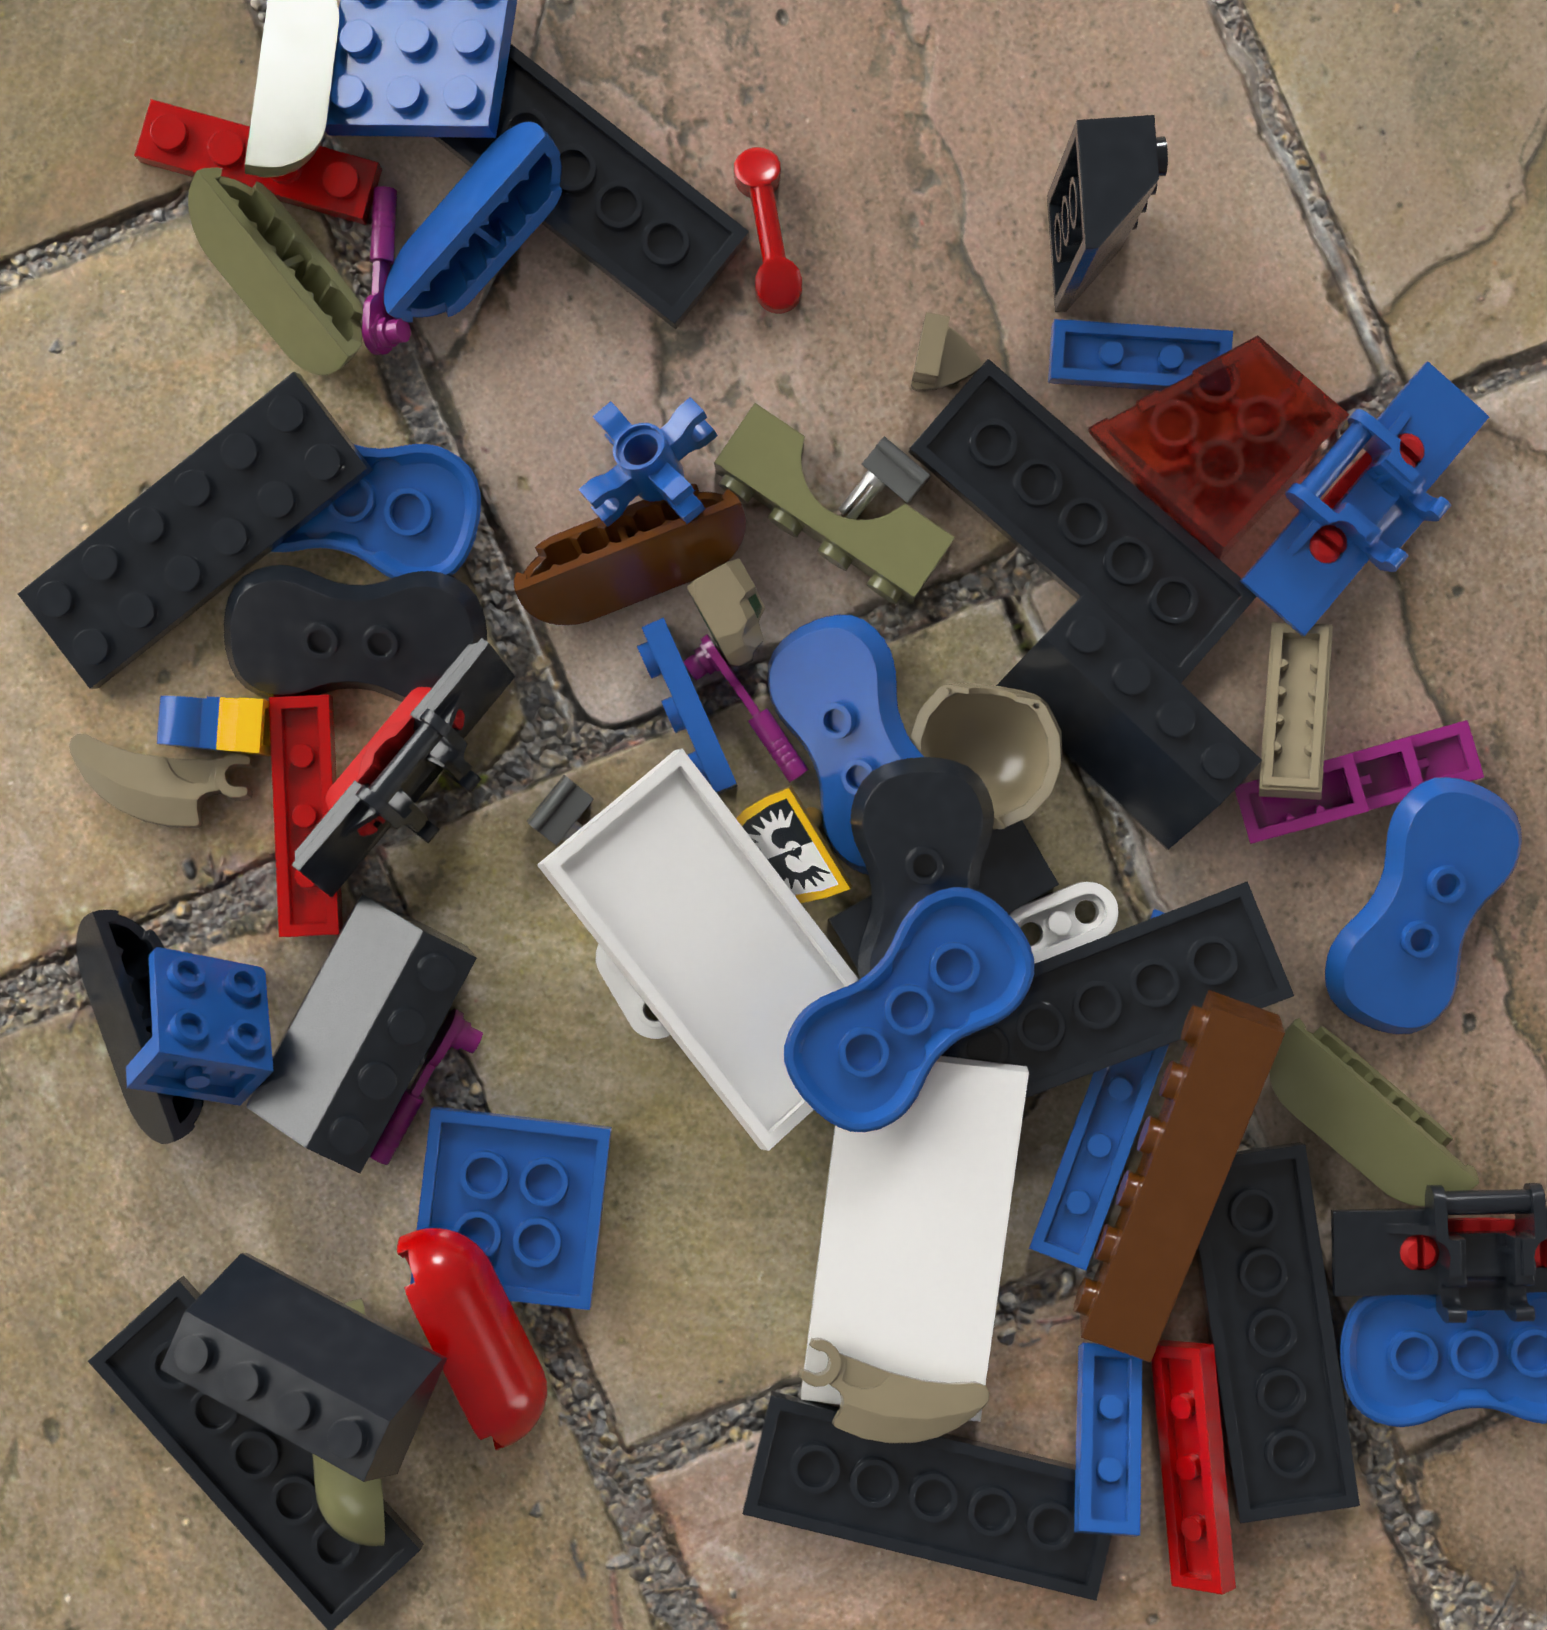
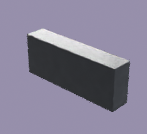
[828,820,1059,970]

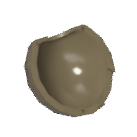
[910,683,1063,829]

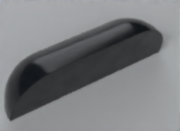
[76,910,204,1144]

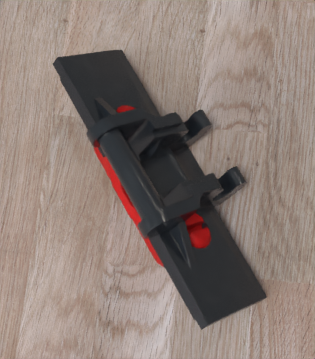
[292,638,515,898]
[1331,1183,1547,1323]

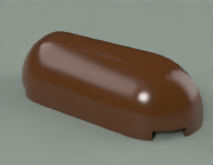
[514,483,746,625]

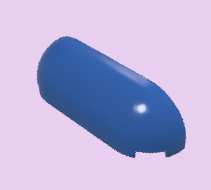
[384,122,562,322]

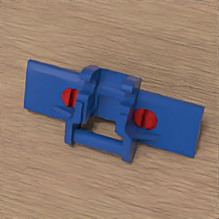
[1240,361,1489,636]

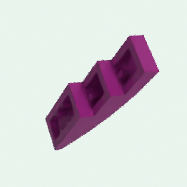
[1235,720,1484,844]

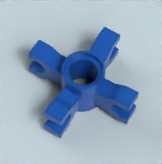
[578,397,718,527]

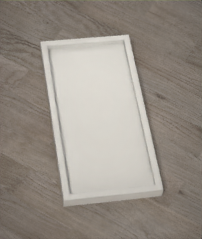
[537,749,859,1151]
[801,1056,1029,1422]

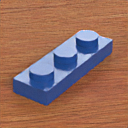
[1048,319,1233,395]
[637,617,738,795]
[1074,1342,1143,1537]

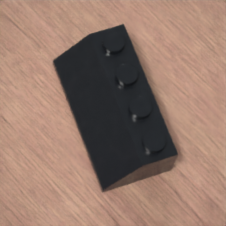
[1047,115,1168,312]
[996,593,1262,850]
[246,892,477,1174]
[160,1253,447,1482]

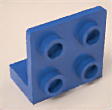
[126,947,273,1106]

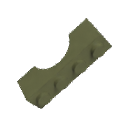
[714,403,955,604]

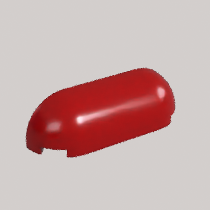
[397,1228,547,1451]

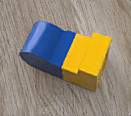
[157,696,271,757]

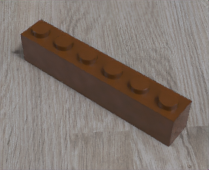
[1073,990,1285,1363]

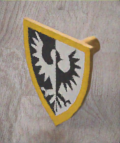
[736,785,852,903]

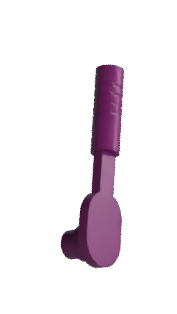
[362,186,411,355]
[683,634,809,783]
[370,1008,483,1165]

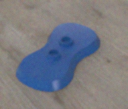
[271,444,481,578]
[767,614,924,875]
[1325,777,1522,1034]
[784,887,1034,1133]
[1340,1292,1547,1427]

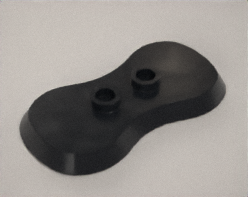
[224,565,487,702]
[850,757,994,979]

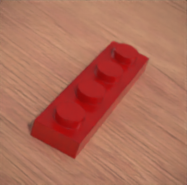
[134,99,382,225]
[269,694,343,937]
[1151,1340,1236,1595]

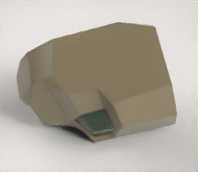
[687,558,765,667]

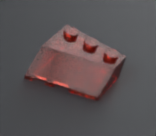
[1088,335,1350,560]

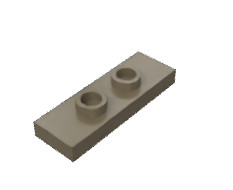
[1259,622,1333,800]

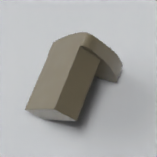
[911,312,981,391]

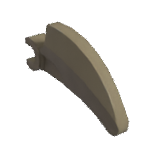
[69,734,255,828]
[798,1338,990,1443]

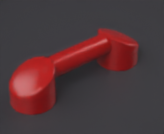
[734,147,802,314]

